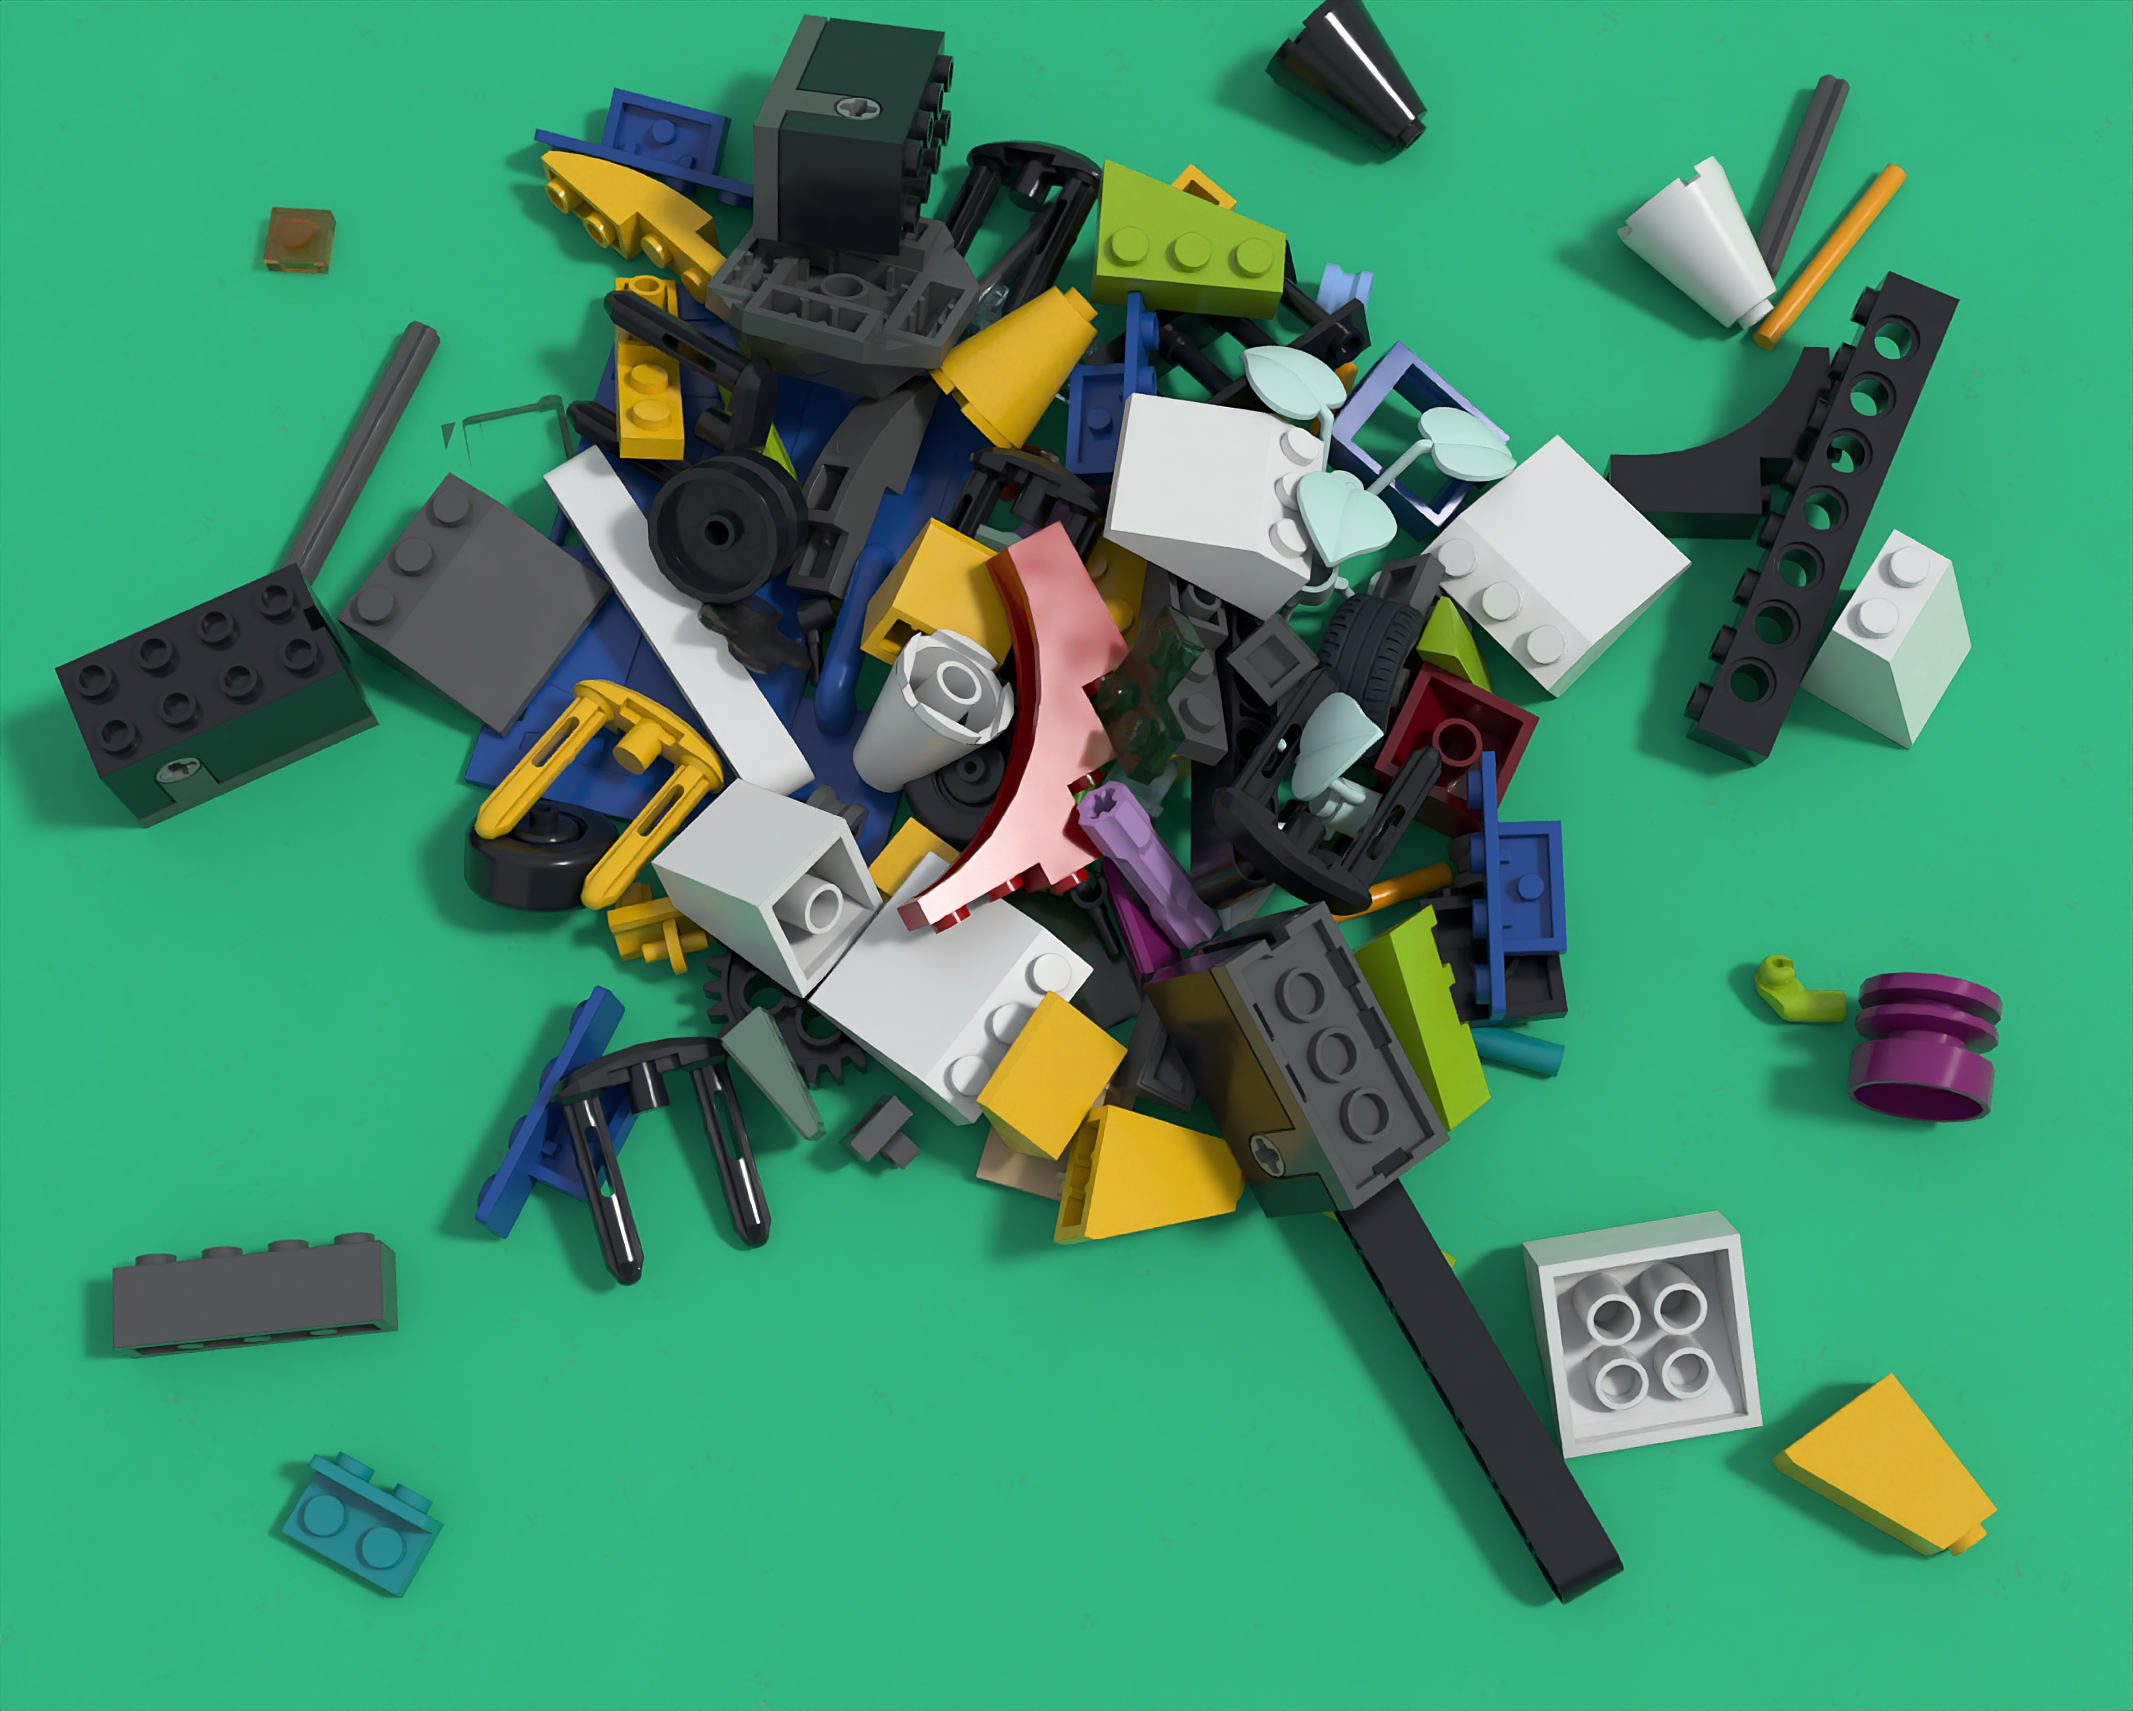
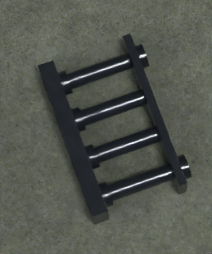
[1082,239,1371,414]

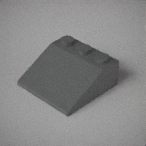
[336,472,614,738]

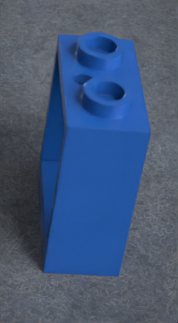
[1315,340,1510,542]

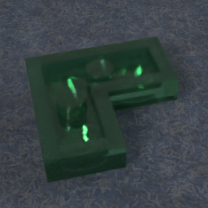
[1092,604,1205,787]

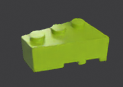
[1090,158,1286,320]
[1351,904,1491,1132]

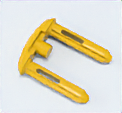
[474,679,724,910]

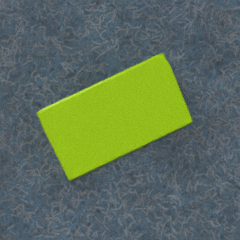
[1416,596,1494,694]

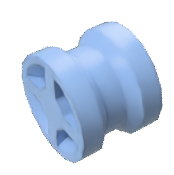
[1317,262,1374,315]

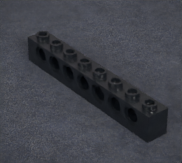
[1684,271,1960,767]

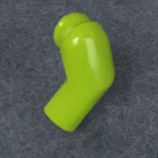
[1755,954,1846,1023]

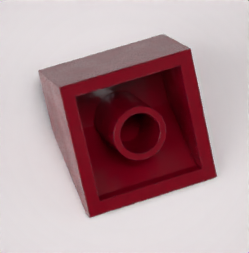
[1371,660,1540,839]

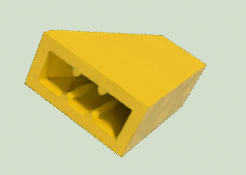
[1053,1104,1246,1245]
[1770,1373,1998,1557]

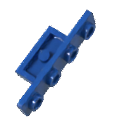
[534,87,753,210]
[1065,291,1159,486]
[1466,751,1567,1021]
[475,985,639,1239]

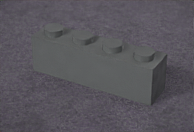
[113,1233,398,1359]

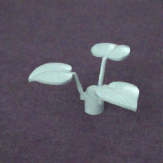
[1239,346,1517,568]
[1218,681,1385,932]

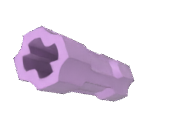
[1077,781,1221,950]

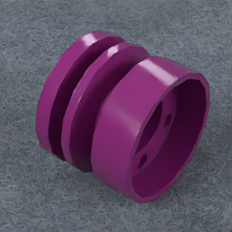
[1847,972,2003,1123]

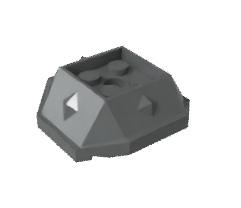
[705,216,980,400]

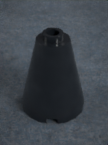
[1266,0,1427,153]

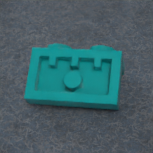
[281,1451,444,1598]

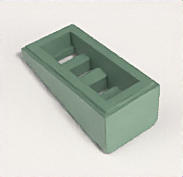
[721,1006,826,1142]

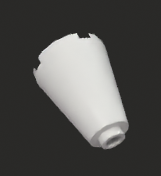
[1616,156,1777,331]
[853,629,1014,793]

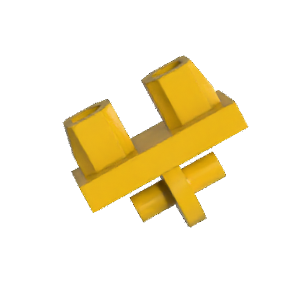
[607,882,715,975]

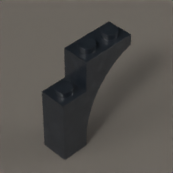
[1603,347,1842,540]

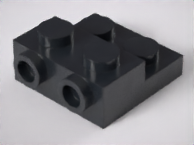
[1415,887,1568,1027]

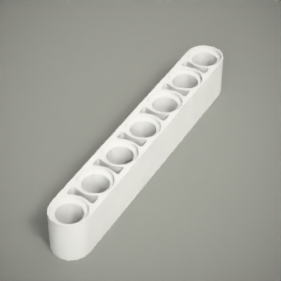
[542,445,815,797]

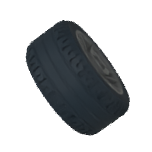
[1312,593,1427,768]

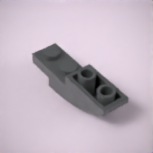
[786,376,941,601]
[1137,560,1228,766]

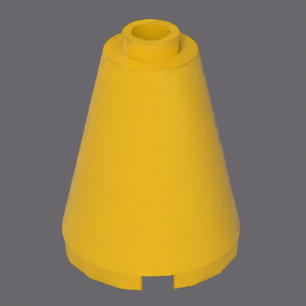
[927,286,1098,450]

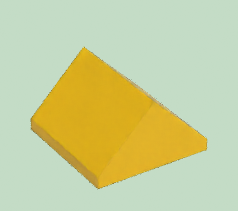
[976,990,1128,1161]

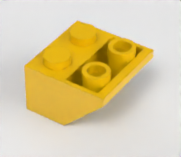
[860,517,1012,674]

